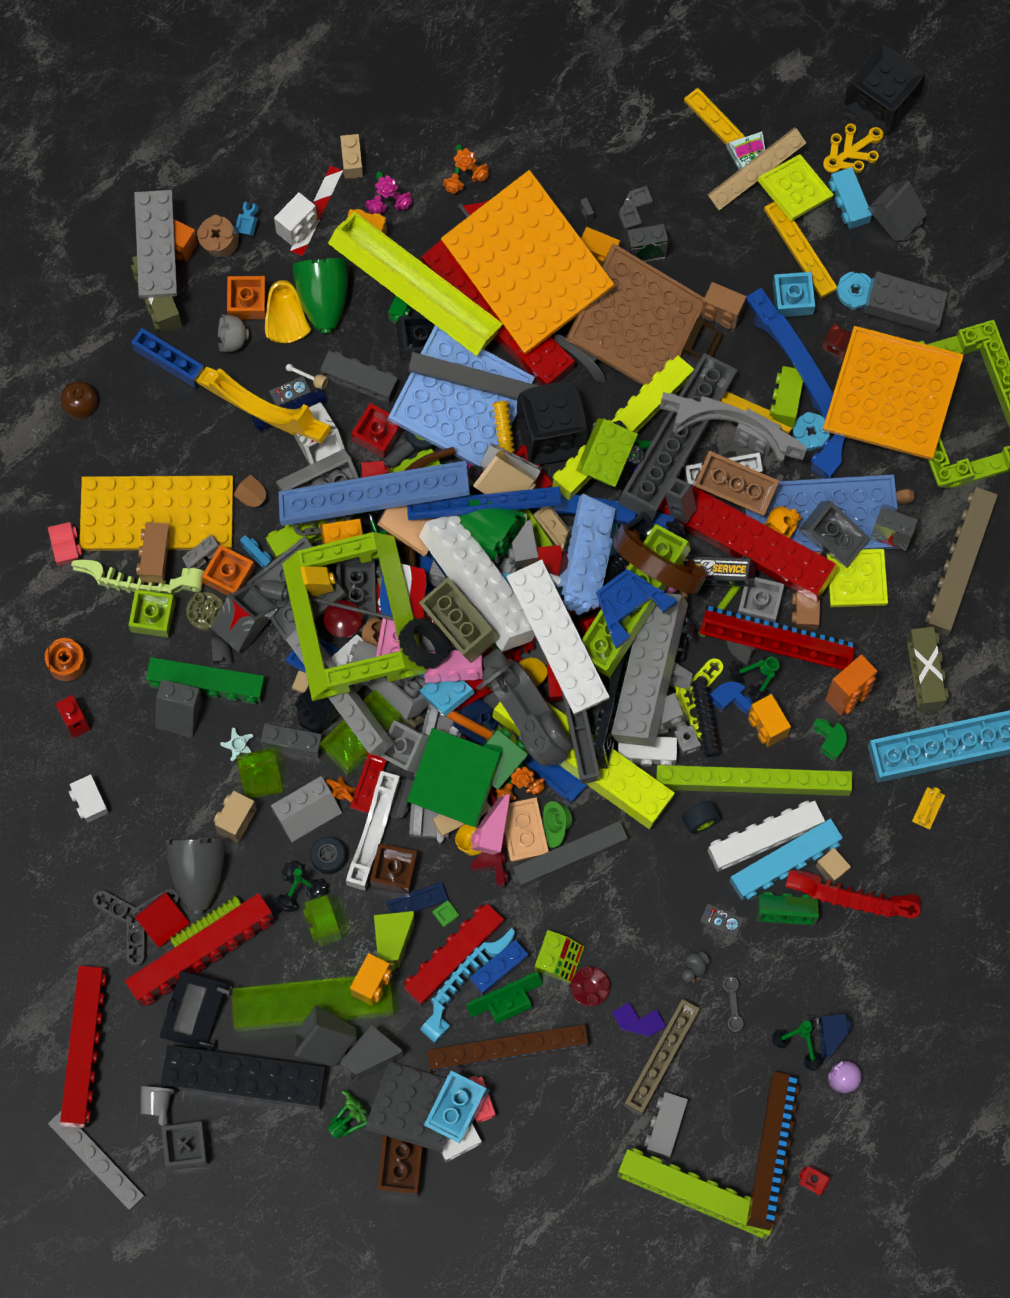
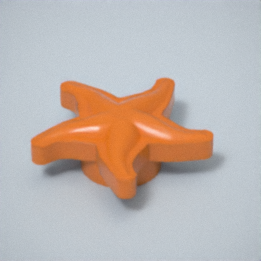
[325,776,356,802]

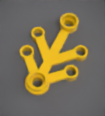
[823,124,883,173]

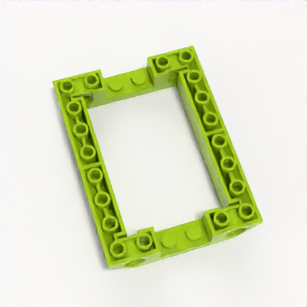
[918,320,1010,488]
[282,532,426,701]

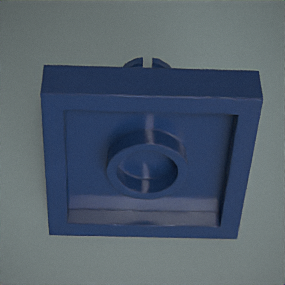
[450,699,498,746]

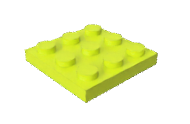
[757,154,833,221]
[826,549,888,607]

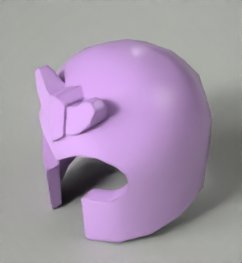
[828,1061,861,1093]

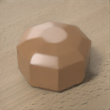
[896,489,914,504]

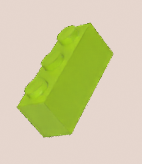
[769,366,803,427]

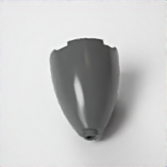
[165,837,225,914]

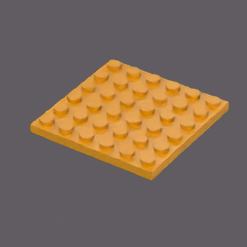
[823,326,964,460]

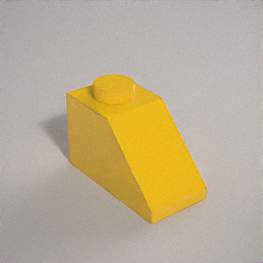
[300,566,336,597]

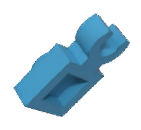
[235,202,259,236]

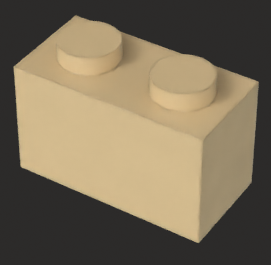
[340,134,363,179]

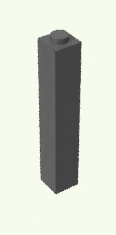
[511,821,628,889]

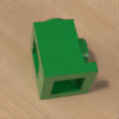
[388,296,414,324]

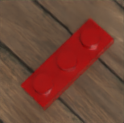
[350,753,387,814]

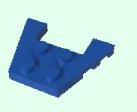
[596,569,677,649]

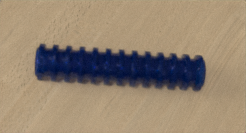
[252,388,326,431]

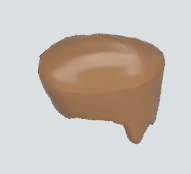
[362,617,382,647]

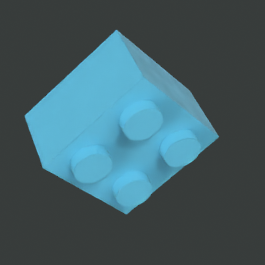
[773,272,815,317]

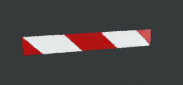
[290,165,343,256]

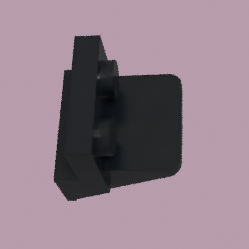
[295,684,341,734]

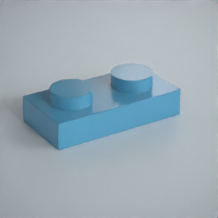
[240,535,272,569]

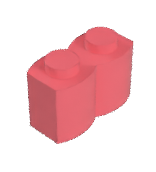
[48,522,82,566]

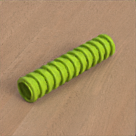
[170,896,241,947]

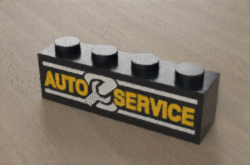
[681,554,757,587]

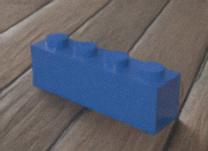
[131,328,204,388]

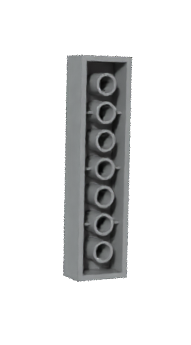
[611,593,688,747]

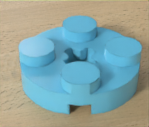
[836,272,871,310]
[792,412,830,451]

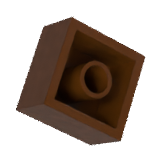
[370,844,418,894]

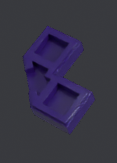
[612,1003,666,1037]

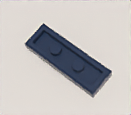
[386,882,448,913]

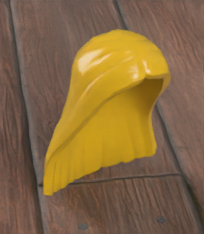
[265,280,311,343]

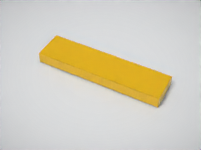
[684,88,745,145]

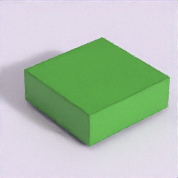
[432,900,460,928]

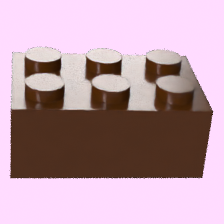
[377,1135,423,1196]

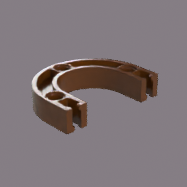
[613,523,708,594]

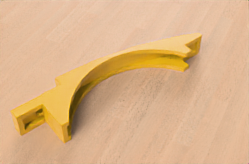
[196,366,332,444]

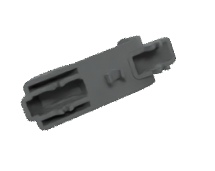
[476,649,573,766]

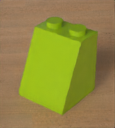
[374,911,415,971]

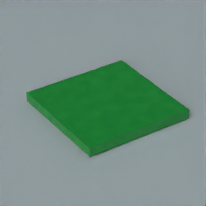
[407,728,503,828]

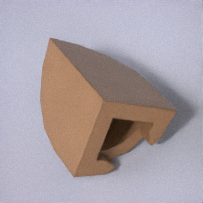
[234,475,266,507]

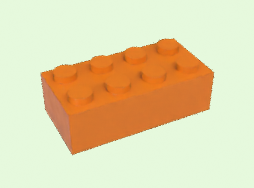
[825,654,877,716]

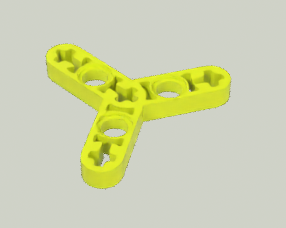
[666,658,723,740]

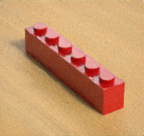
[404,903,504,1006]

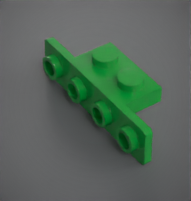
[466,972,542,1024]

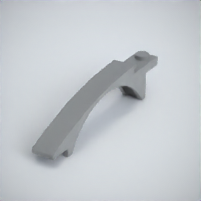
[659,392,807,461]

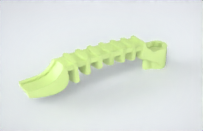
[71,560,204,595]

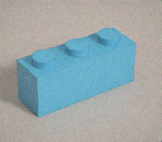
[828,167,872,229]

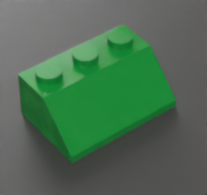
[756,892,819,926]

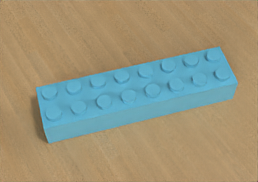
[868,710,1010,783]

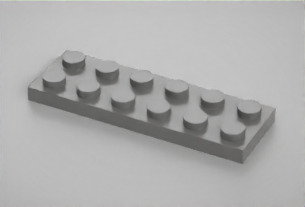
[134,190,177,298]

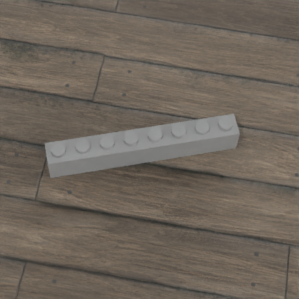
[286,629,394,756]

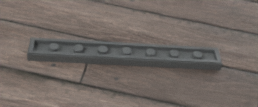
[408,352,538,400]

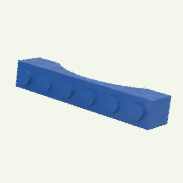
[811,434,846,479]

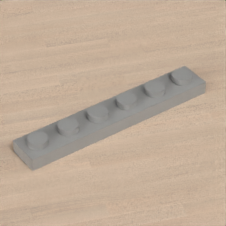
[48,1111,145,1210]

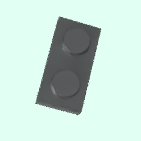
[389,778,414,819]

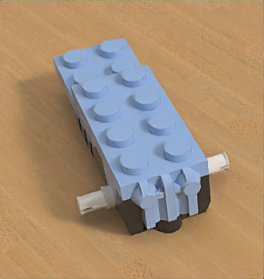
[549,494,616,615]

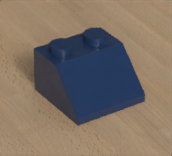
[819,1014,851,1062]

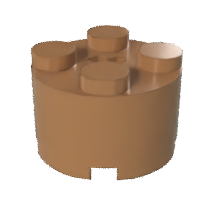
[197,215,239,257]

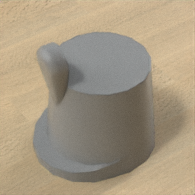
[140,1086,175,1126]

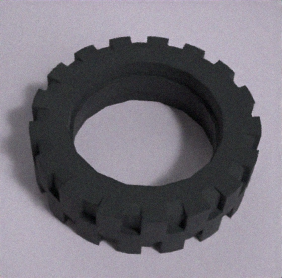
[398,618,450,669]

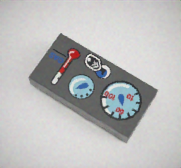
[269,376,311,407]
[700,904,744,938]

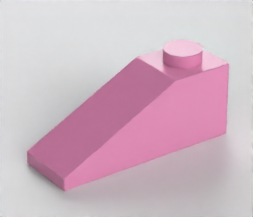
[471,794,510,855]

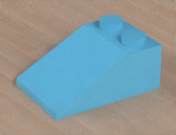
[424,1071,490,1143]

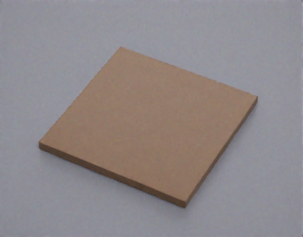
[565,244,704,385]

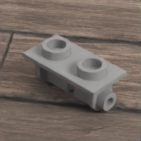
[182,534,220,569]

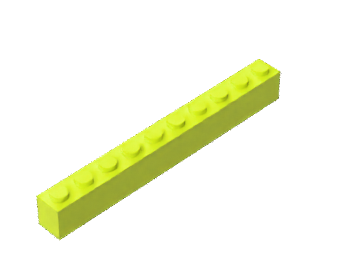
[552,355,694,500]

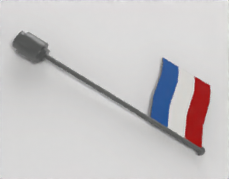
[260,564,427,621]

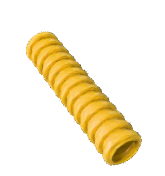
[492,401,515,453]

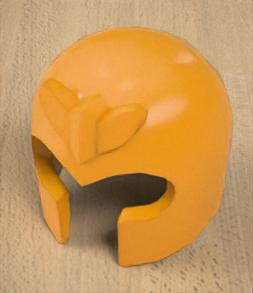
[765,506,802,538]

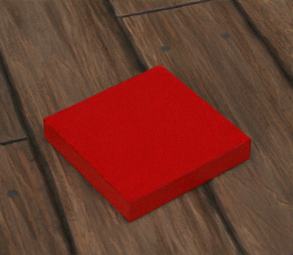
[134,892,189,948]

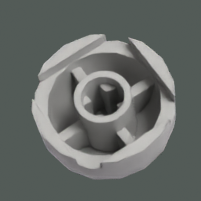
[218,314,249,352]

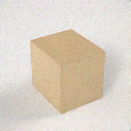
[816,848,851,885]

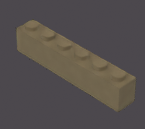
[624,999,699,1116]

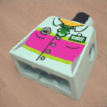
[726,132,765,170]

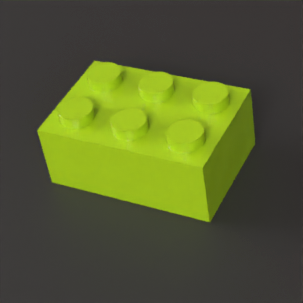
[576,418,638,487]

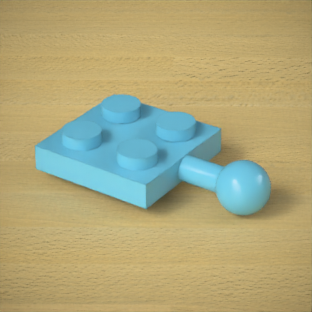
[418,674,474,717]

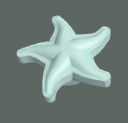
[220,728,253,762]

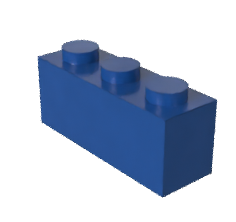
[470,940,528,996]

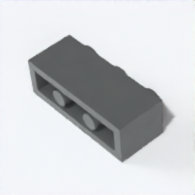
[261,724,323,759]

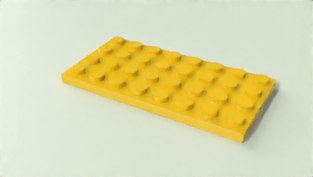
[80,476,233,551]

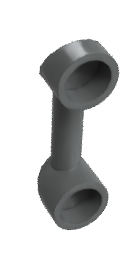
[723,976,744,1032]

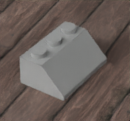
[367,675,430,720]
[271,776,342,843]

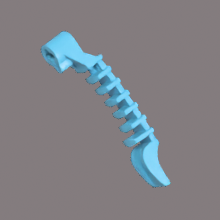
[420,928,515,1043]

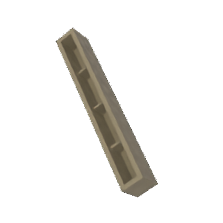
[925,487,998,636]

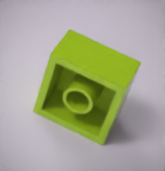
[128,589,175,638]

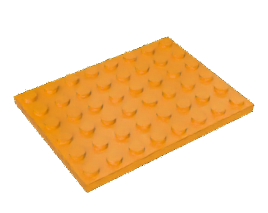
[441,170,616,354]

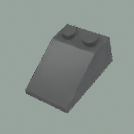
[799,501,870,567]

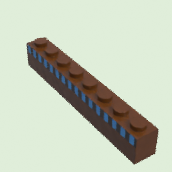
[427,1024,588,1073]
[746,1071,800,1231]

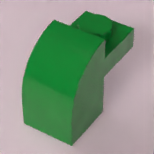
[811,718,847,762]

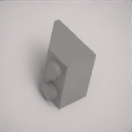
[508,520,538,568]

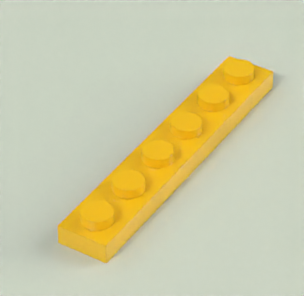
[764,202,838,299]

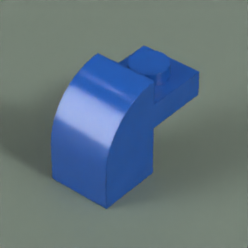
[709,682,753,716]

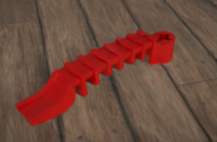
[785,870,921,918]

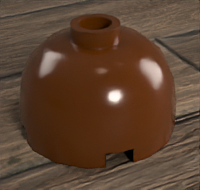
[60,381,98,420]

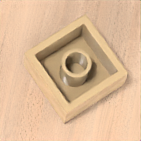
[214,790,257,844]

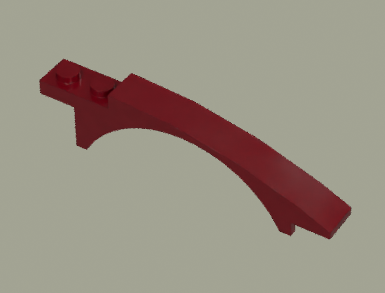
[461,736,508,889]

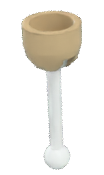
[286,364,329,391]

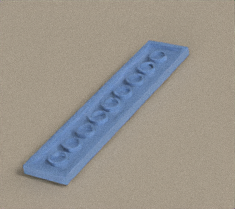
[278,461,470,526]

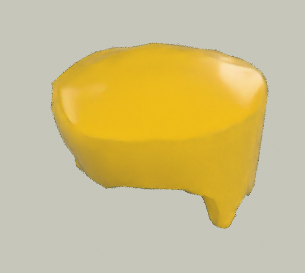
[519,657,548,687]
[455,824,482,856]

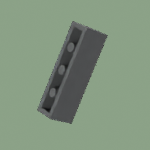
[320,351,398,404]

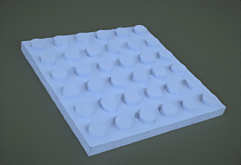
[387,325,535,471]

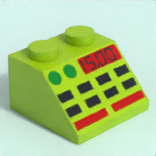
[534,930,584,984]

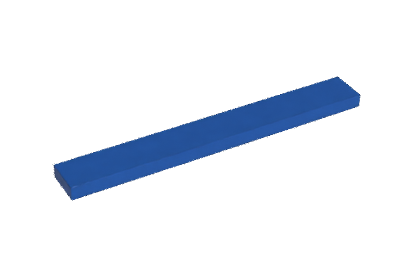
[407,487,561,520]

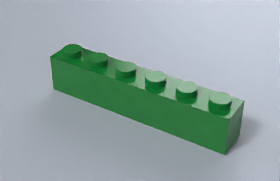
[146,657,265,704]

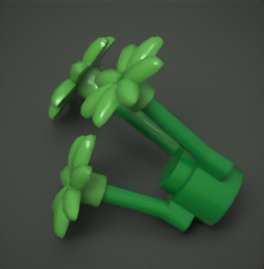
[327,1091,373,1139]

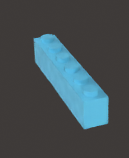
[729,818,843,900]

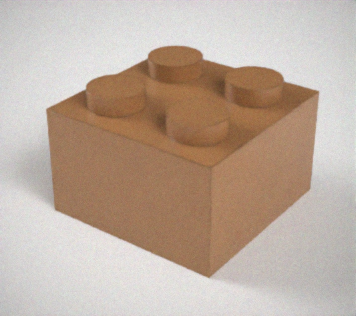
[701,282,746,329]

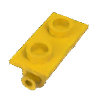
[912,787,945,830]

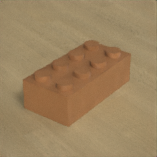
[692,450,779,516]

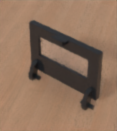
[159,970,234,1051]

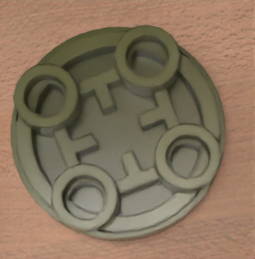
[186,592,223,631]

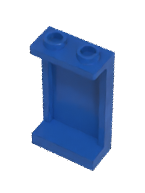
[522,753,589,805]

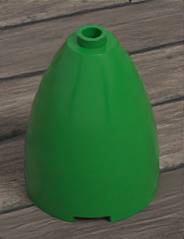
[292,258,349,334]
[457,495,527,563]

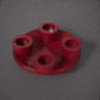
[324,600,362,638]
[570,967,610,1006]

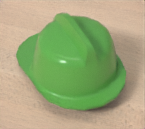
[542,801,572,848]

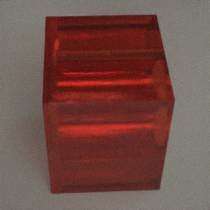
[822,324,852,360]

